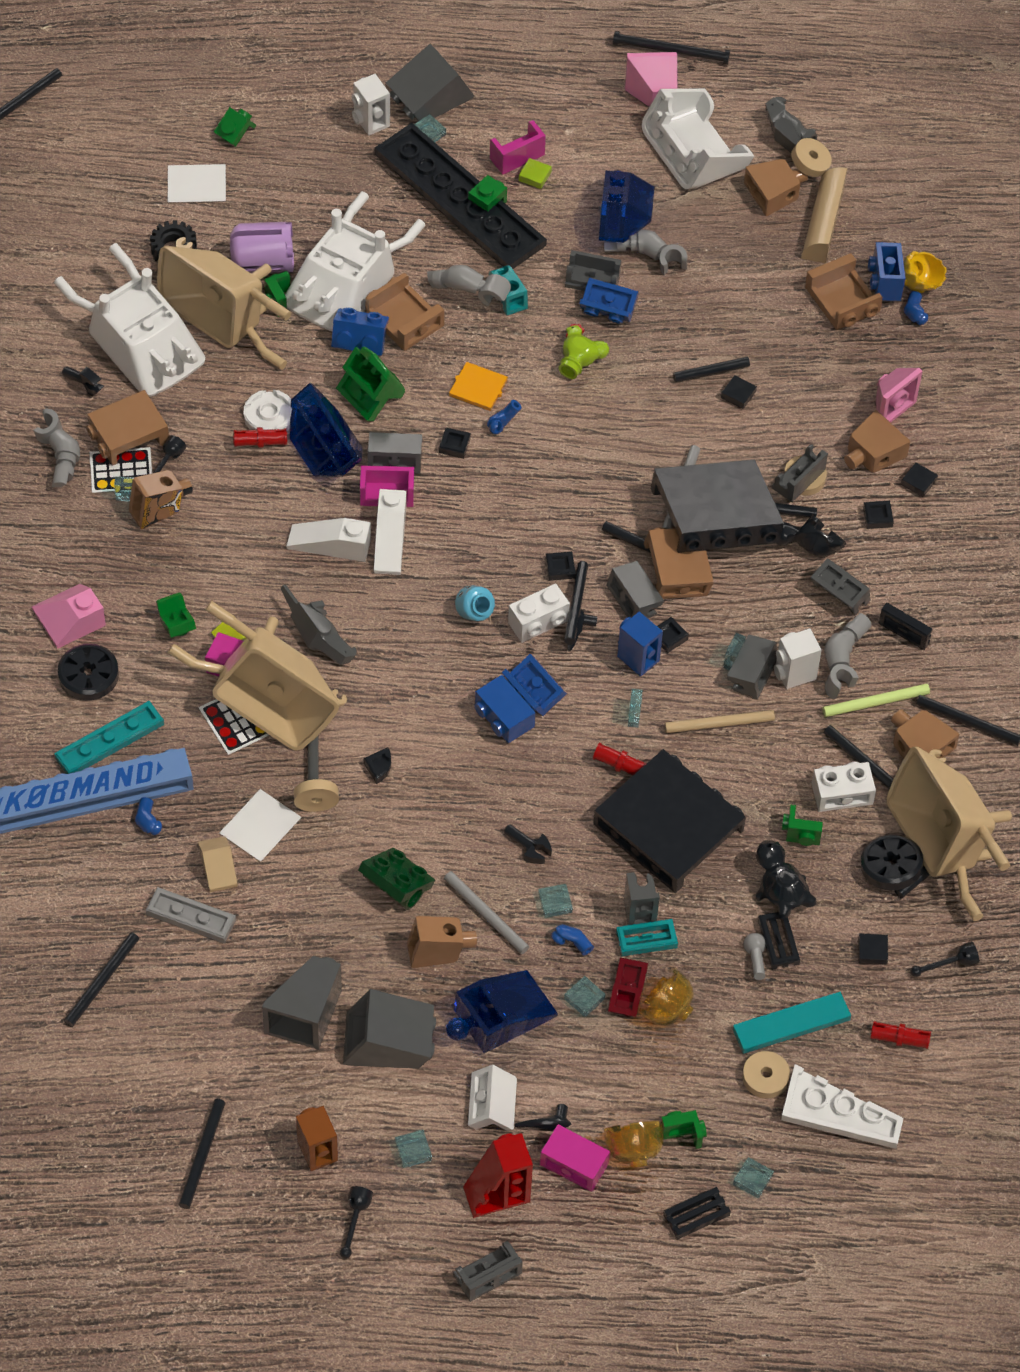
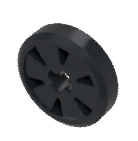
[58,644,119,700]
[861,834,923,890]

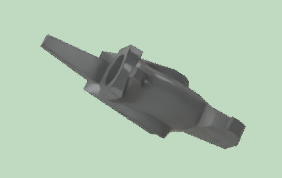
[765,97,818,153]
[281,585,357,665]

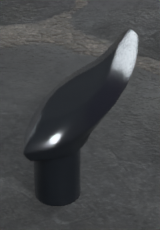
[567,609,597,652]
[515,1104,572,1130]

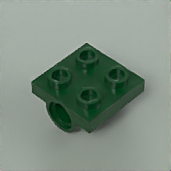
[358,848,435,910]

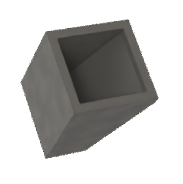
[386,43,474,124]
[262,956,342,1050]
[343,989,436,1069]

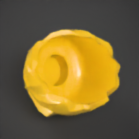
[903,251,947,293]

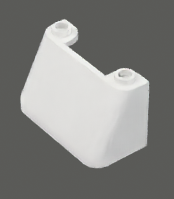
[642,88,754,189]

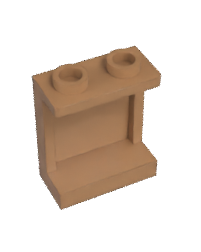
[805,253,883,330]
[365,273,444,351]
[86,390,169,466]
[644,527,714,599]

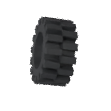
[150,220,197,262]

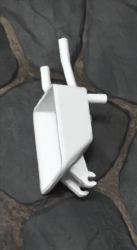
[285,191,425,331]
[54,243,205,397]

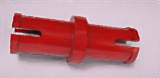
[233,427,287,448]
[593,742,647,775]
[871,1021,931,1049]

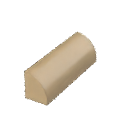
[801,167,847,263]

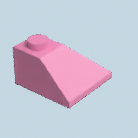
[625,52,677,107]
[876,368,922,423]
[32,584,106,649]

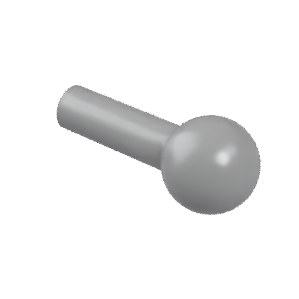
[743,933,766,980]

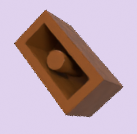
[296,1105,338,1171]

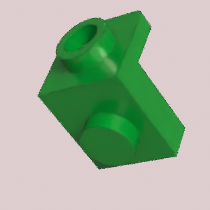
[214,107,257,147]
[468,175,507,212]
[264,271,290,317]
[156,592,196,638]
[782,804,823,846]
[660,1110,707,1149]

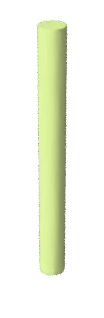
[822,684,930,717]

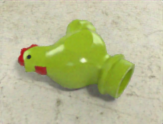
[558,324,609,379]

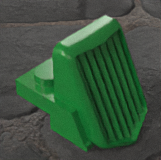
[336,347,405,421]

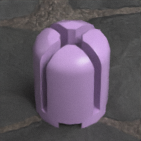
[230,222,294,274]

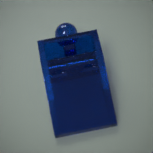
[446,970,558,1054]

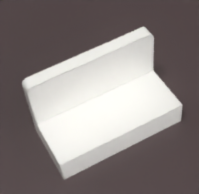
[468,1065,517,1131]

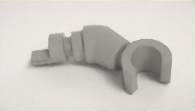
[604,229,688,275]
[427,265,511,306]
[33,408,80,487]
[824,613,872,699]

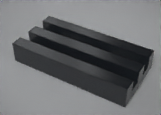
[879,602,933,650]
[758,912,800,970]
[663,1187,731,1240]

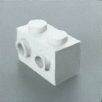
[352,74,390,136]
[508,584,570,643]
[774,629,822,689]
[812,762,876,812]

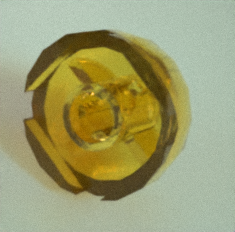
[639,967,694,1026]
[604,1121,664,1168]

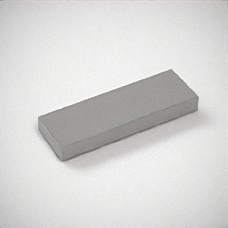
[146,887,236,944]

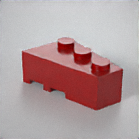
[463,1133,533,1218]

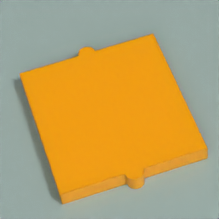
[449,362,508,411]

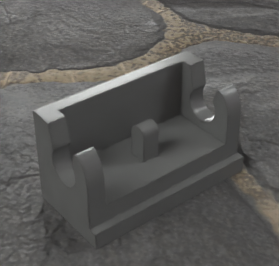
[565,250,621,291]
[368,432,422,473]
[772,444,828,502]
[810,558,871,615]
[606,561,664,619]
[727,634,778,700]
[624,872,660,925]
[453,1241,523,1302]

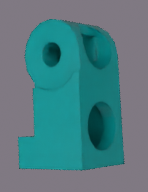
[489,265,528,315]

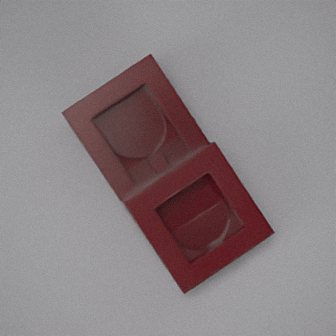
[608,957,649,1018]

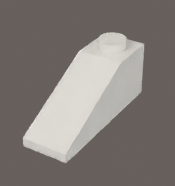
[374,489,406,575]
[287,518,371,562]

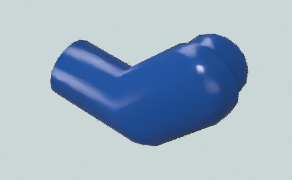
[904,291,928,325]
[487,400,522,434]
[135,797,162,835]
[551,924,594,956]

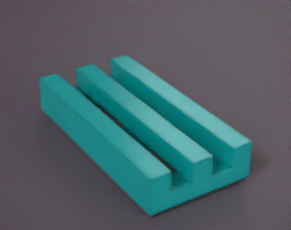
[616,919,678,957]

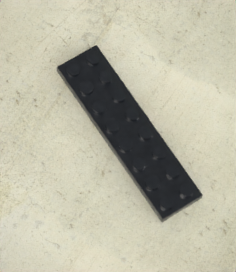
[374,123,547,269]

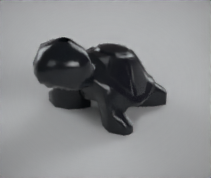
[776,515,847,557]
[756,840,816,919]

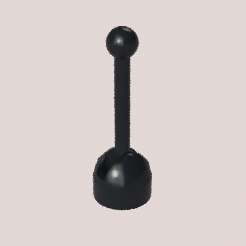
[153,435,186,473]
[910,941,980,977]
[340,1186,373,1258]

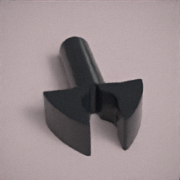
[62,366,104,395]
[504,824,552,864]

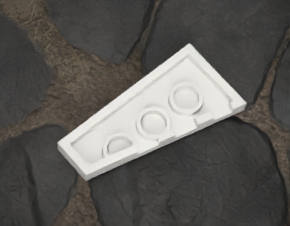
[781,1064,903,1149]

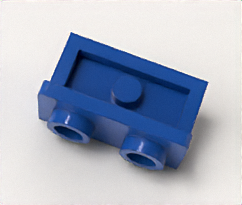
[579,278,639,324]
[331,308,389,356]
[502,654,567,716]

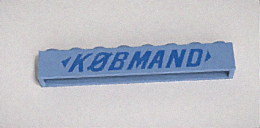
[0,748,194,834]

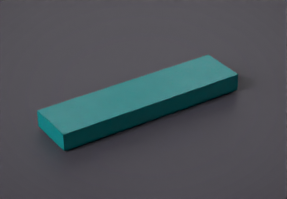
[54,701,164,774]
[732,991,851,1054]

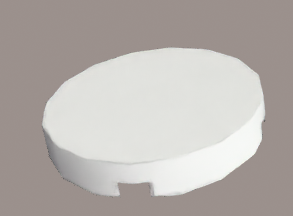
[243,390,296,431]

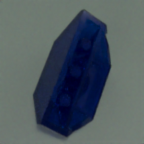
[598,170,655,243]
[289,383,363,477]

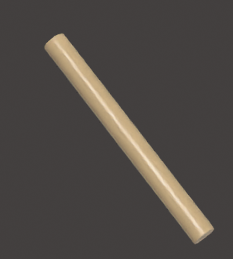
[665,710,775,733]

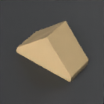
[198,836,238,893]

